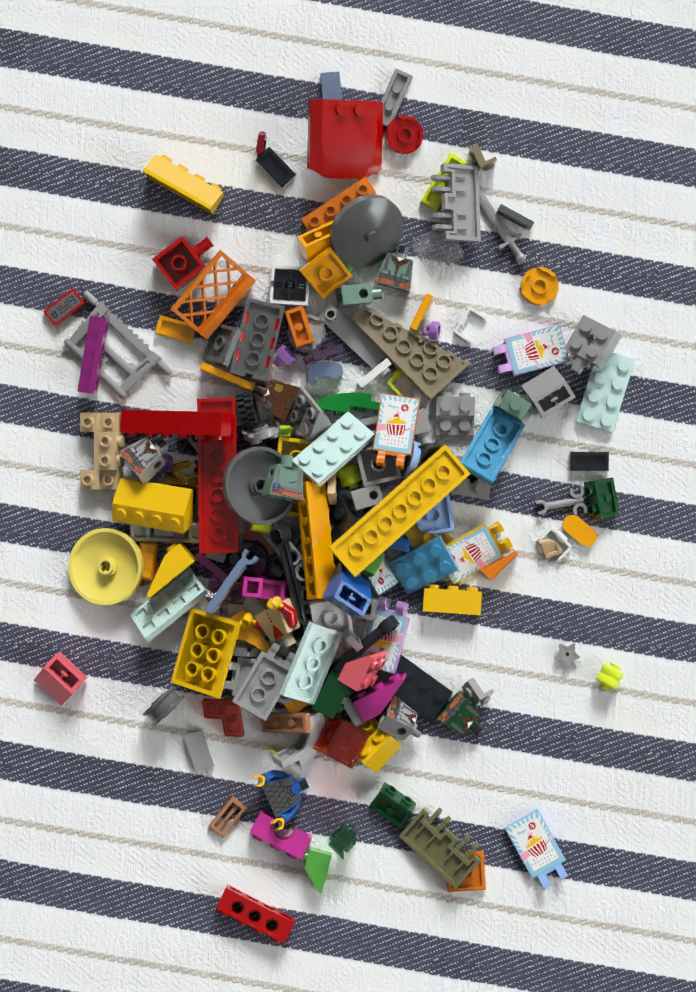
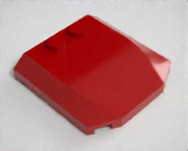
[307,99,383,179]

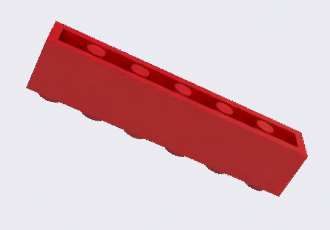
[120,410,232,440]

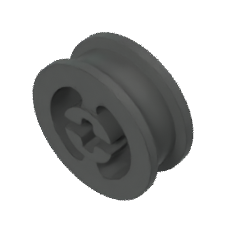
[142,685,185,727]

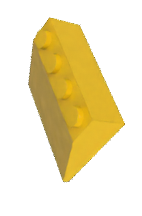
[171,608,241,699]

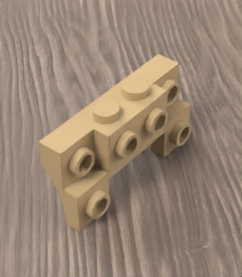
[80,412,125,490]

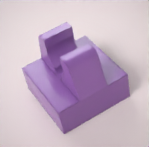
[273,345,298,367]

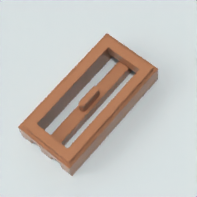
[208,796,248,838]

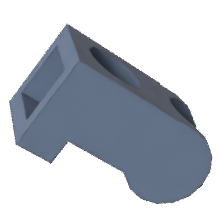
[307,362,343,384]

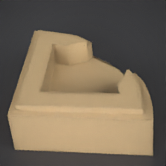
[538,539,563,559]

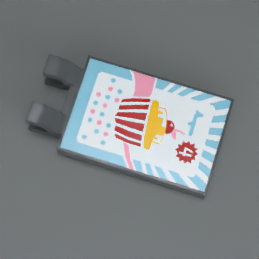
[360,552,400,598]

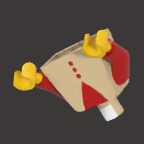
[239,597,300,648]

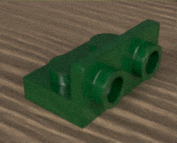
[584,477,620,520]
[369,782,416,828]

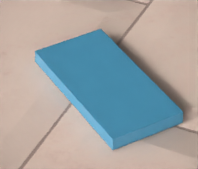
[460,405,525,486]

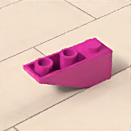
[352,673,406,722]

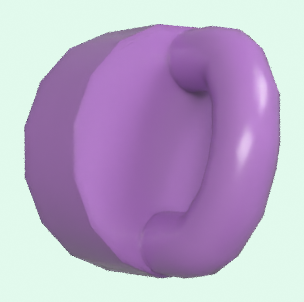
[422,321,441,340]
[158,453,174,473]

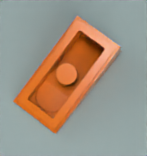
[285,306,314,348]
[481,551,518,580]

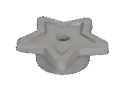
[555,643,580,667]

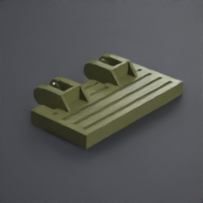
[399,807,481,889]

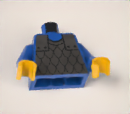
[251,770,310,831]

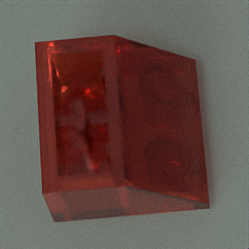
[313,716,370,769]

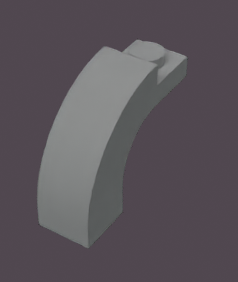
[272,705,325,768]

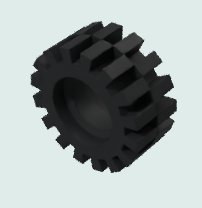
[236,391,260,428]

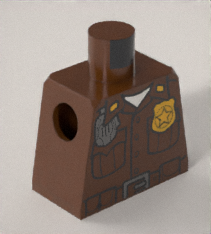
[252,379,300,422]

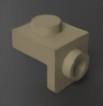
[468,144,497,172]

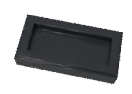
[256,147,296,188]
[570,452,609,471]

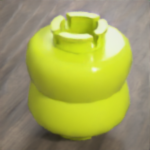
[336,461,362,490]
[596,662,624,691]

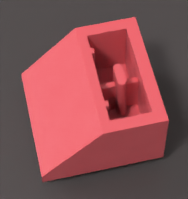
[338,651,387,691]
[34,652,88,706]

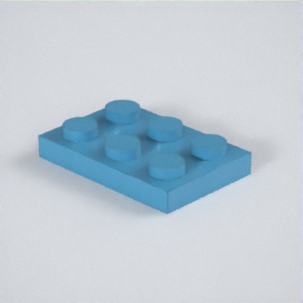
[389,536,459,594]

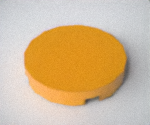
[520,267,559,306]

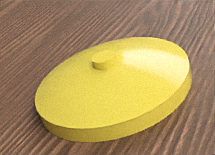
[68,528,144,605]

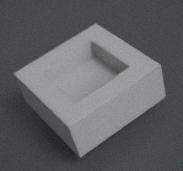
[342,627,363,652]

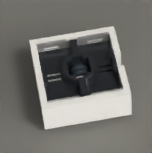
[270,265,310,307]

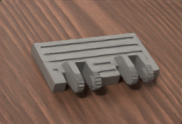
[431,163,481,243]

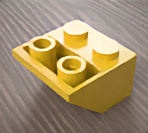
[345,718,402,773]

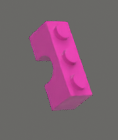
[239,576,301,602]
[250,809,312,860]

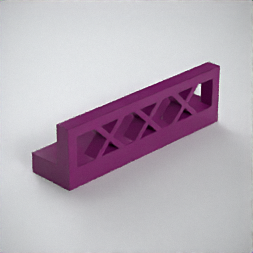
[77,316,110,395]

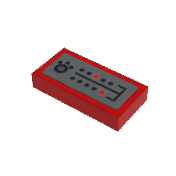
[43,288,85,327]

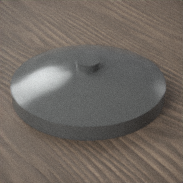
[330,194,403,267]
[222,446,294,525]

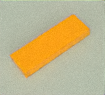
[200,362,255,391]

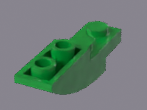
[316,392,380,417]

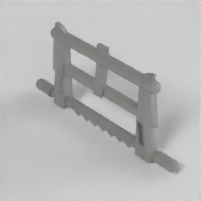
[62,291,172,400]

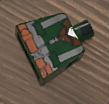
[436,690,484,736]

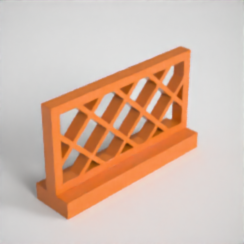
[171,250,256,339]

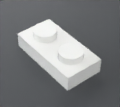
[357,358,392,389]

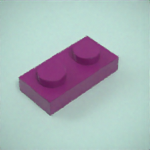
[194,552,229,582]

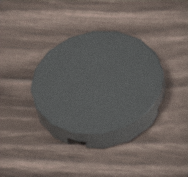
[232,645,259,657]

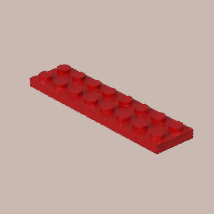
[197,398,239,554]

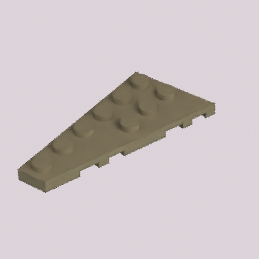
[350,306,471,401]

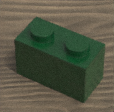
[313,671,352,719]

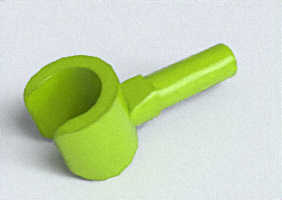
[279,424,295,437]

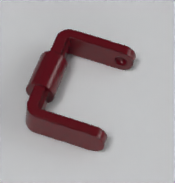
[256,131,267,157]

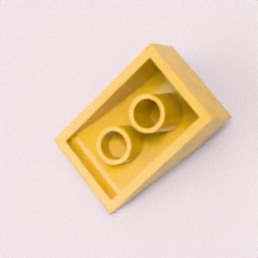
[147,542,197,598]

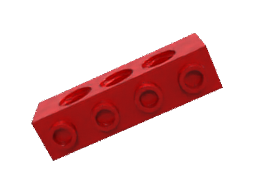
[216,884,295,943]

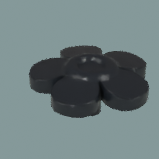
[176,441,197,456]

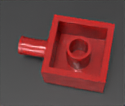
[152,236,214,292]

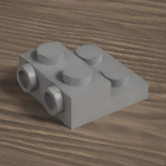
[435,392,475,436]

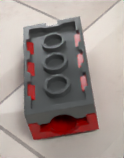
[230,298,286,383]

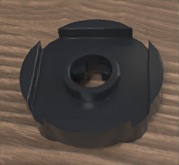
[229,539,269,577]

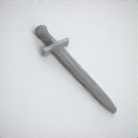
[479,188,526,263]

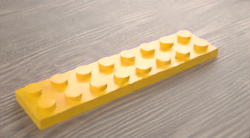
[328,444,470,577]

